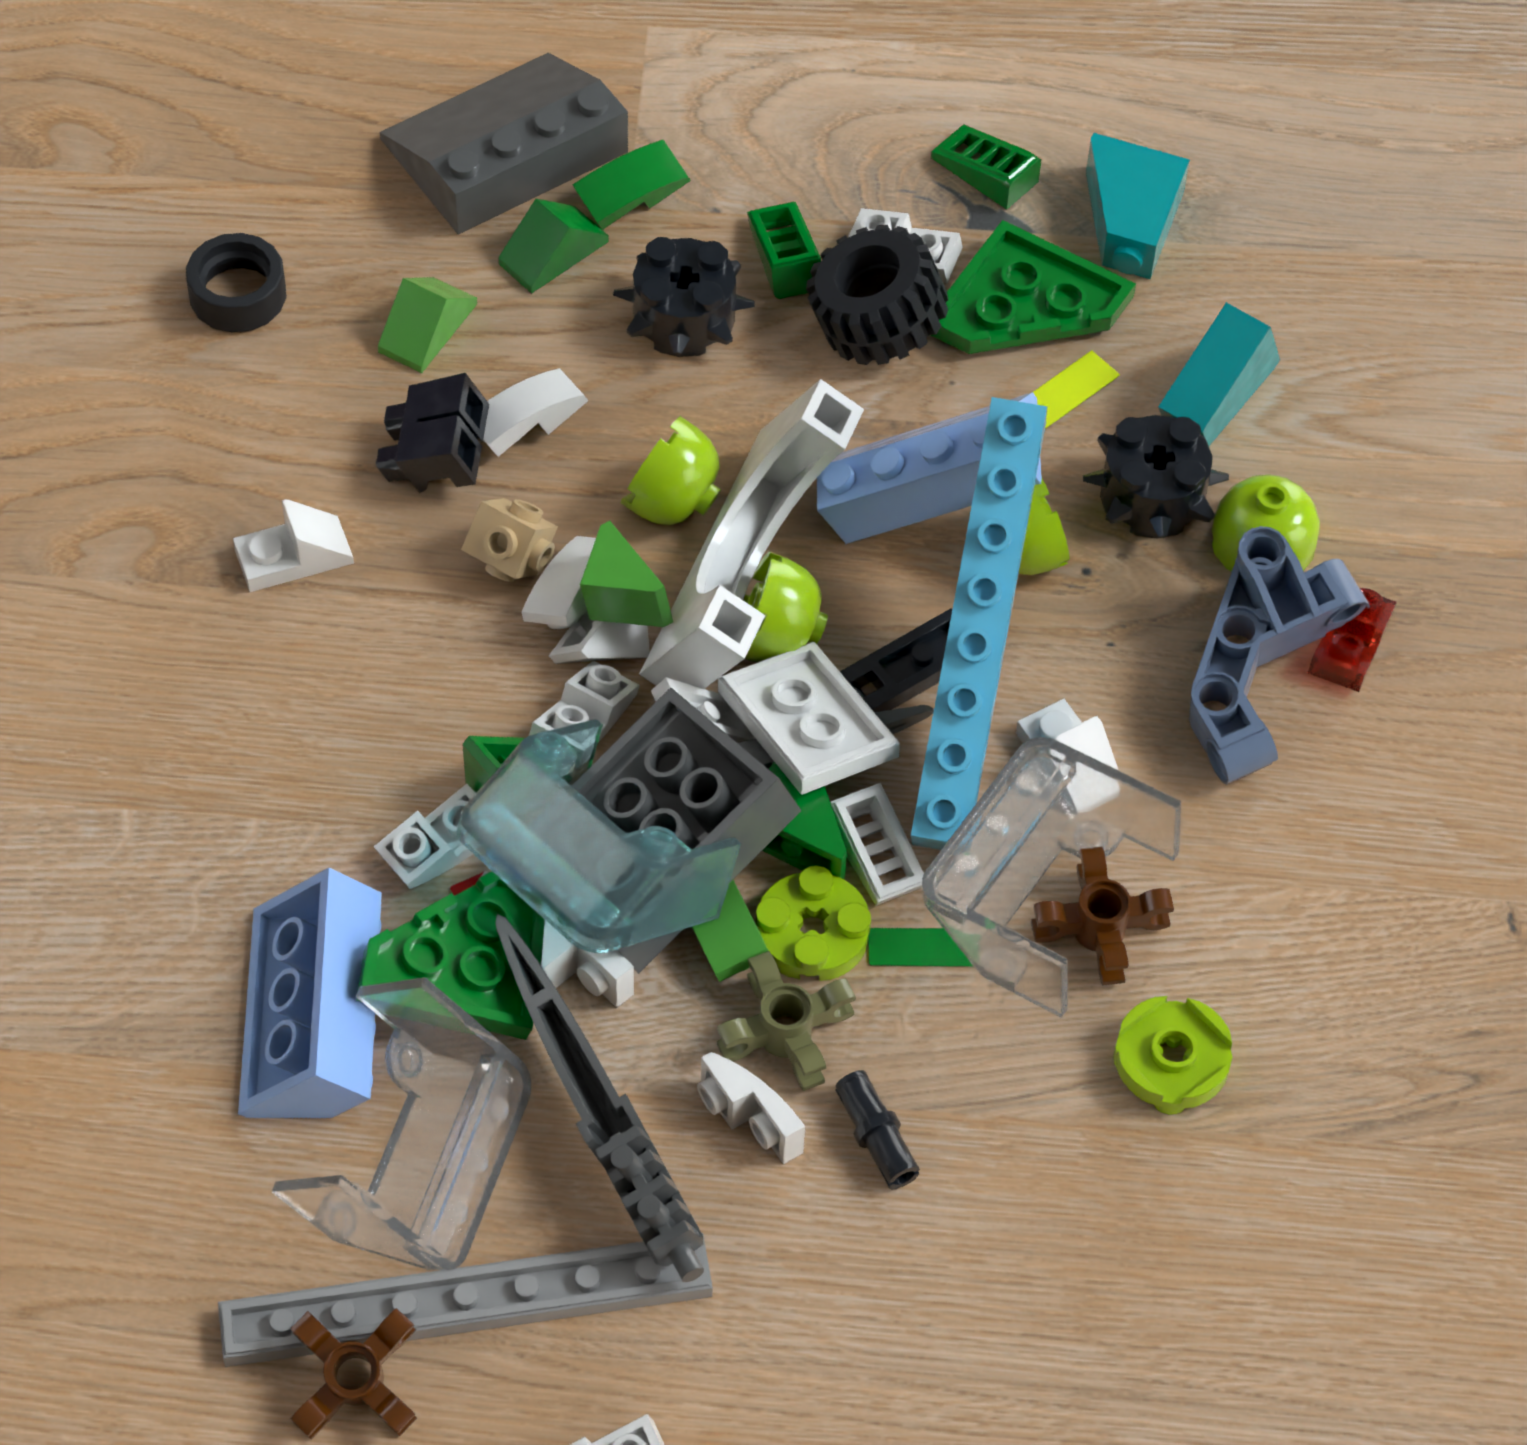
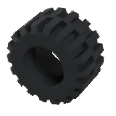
[806,225,949,365]

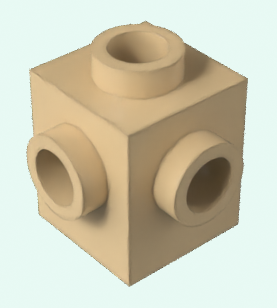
[461,498,558,582]

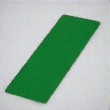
[868,928,984,967]

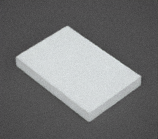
[718,642,900,795]

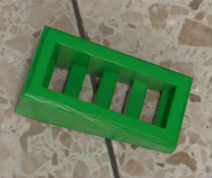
[931,124,1042,210]
[747,201,821,299]

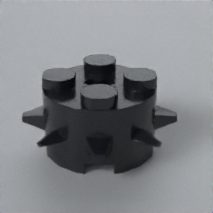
[613,237,755,357]
[1083,415,1229,539]

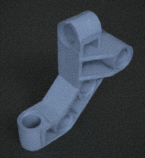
[1189,526,1370,785]

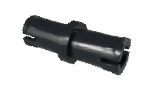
[835,1070,920,1190]

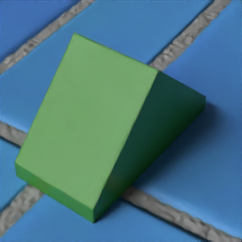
[378,277,477,373]
[580,520,673,627]

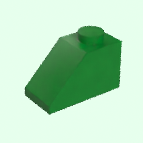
[762,762,847,880]

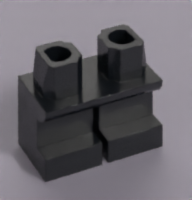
[376,372,489,493]

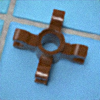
[1031,846,1174,986]
[290,1308,417,1440]

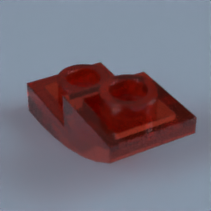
[1308,588,1397,692]

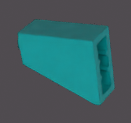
[1086,133,1190,280]
[1158,302,1280,446]

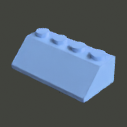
[817,392,1042,544]
[238,868,382,1118]

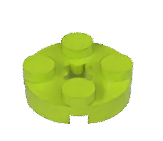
[756,866,871,981]
[1113,996,1233,1115]

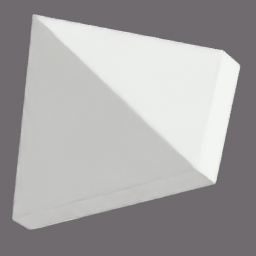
[549,612,649,664]

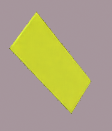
[1033,350,1120,428]

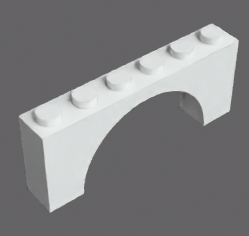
[639,379,864,689]

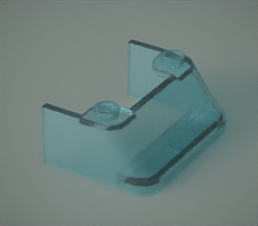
[456,719,742,953]

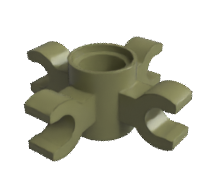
[717,951,856,1091]

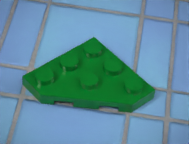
[931,220,1136,354]
[356,868,551,1040]

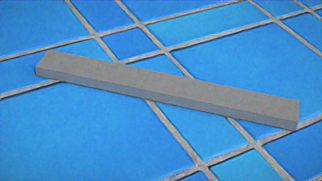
[218,1233,713,1367]

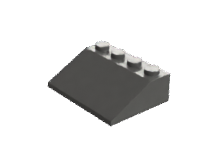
[380,53,628,235]
[509,688,801,974]

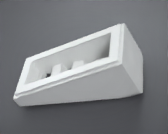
[830,783,928,906]

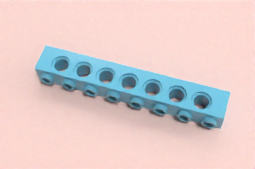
[911,397,1047,855]

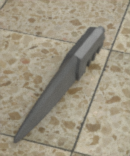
[496,914,704,1282]

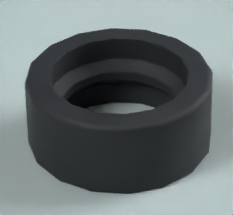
[186,233,287,333]

